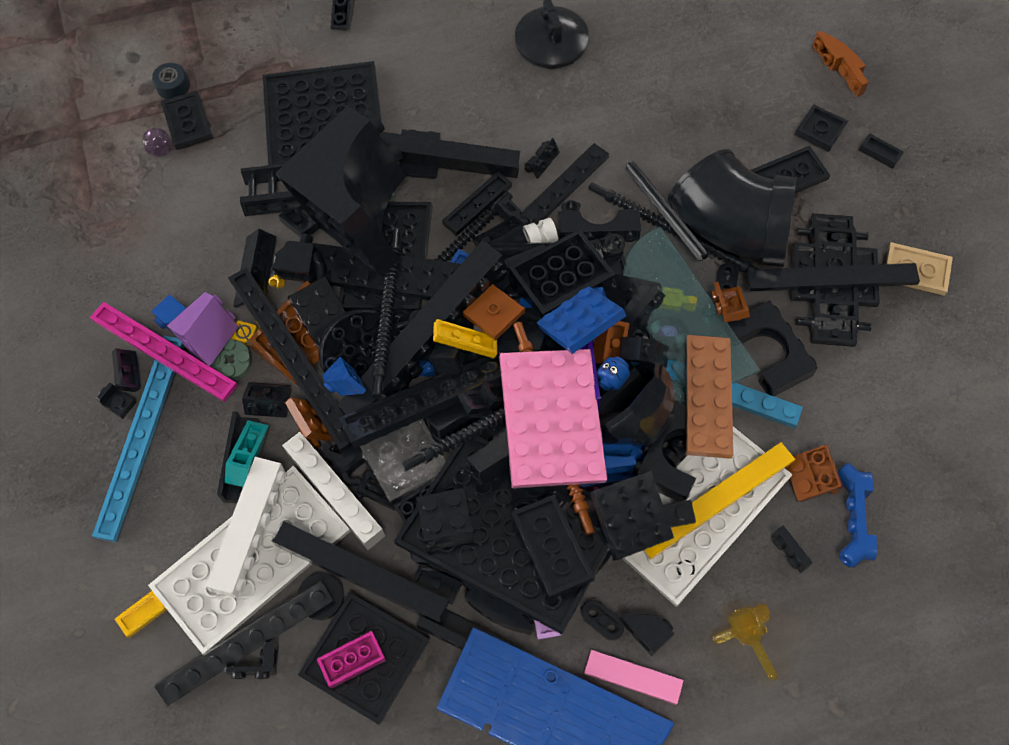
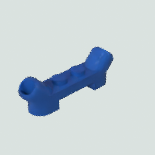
[838,463,877,568]

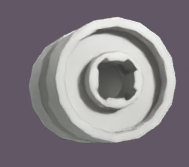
[523,218,558,243]

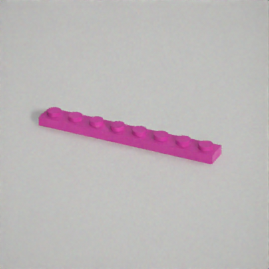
[90,302,238,403]

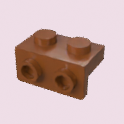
[711,282,750,323]

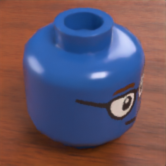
[597,356,630,391]

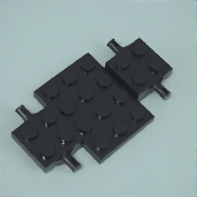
[792,213,880,347]

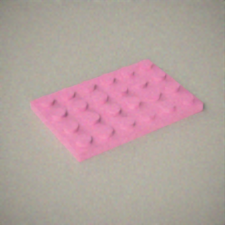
[500,349,607,488]

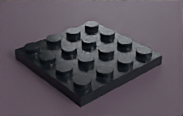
[298,593,430,726]

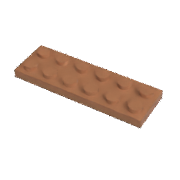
[686,335,734,459]

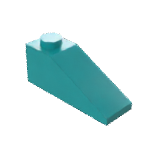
[225,420,269,487]

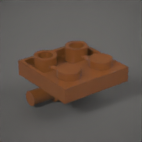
[285,397,332,449]
[787,444,843,503]

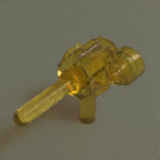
[713,603,778,681]

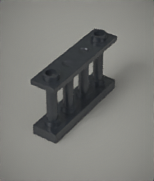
[240,163,304,216]

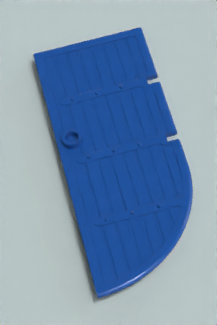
[436,627,674,745]

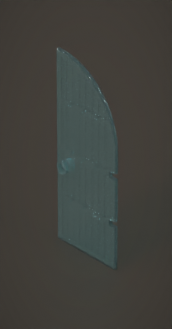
[623,227,760,389]

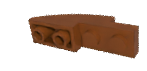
[813,31,869,97]

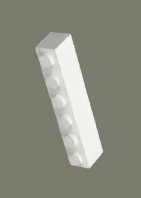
[282,432,385,550]
[206,457,286,599]

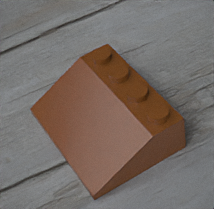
[246,281,319,385]

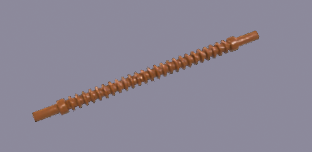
[513,322,595,535]

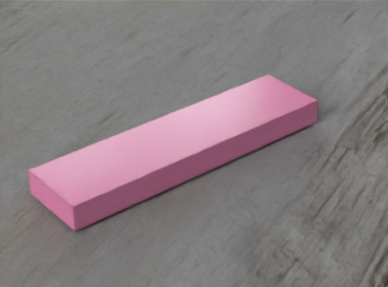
[584,650,683,705]

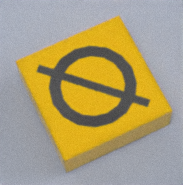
[231,320,259,346]

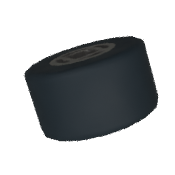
[152,62,190,99]

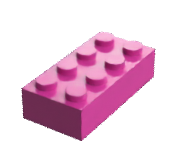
[317,631,386,689]

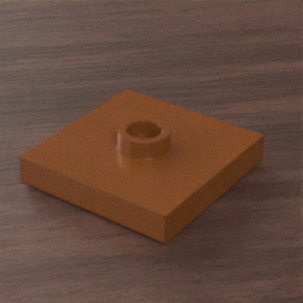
[463,284,525,341]

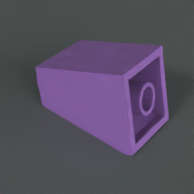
[167,292,238,366]

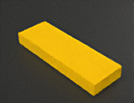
[433,319,497,358]

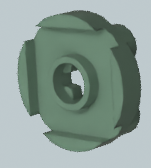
[210,338,252,381]

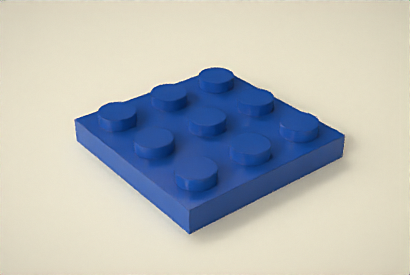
[537,286,626,354]

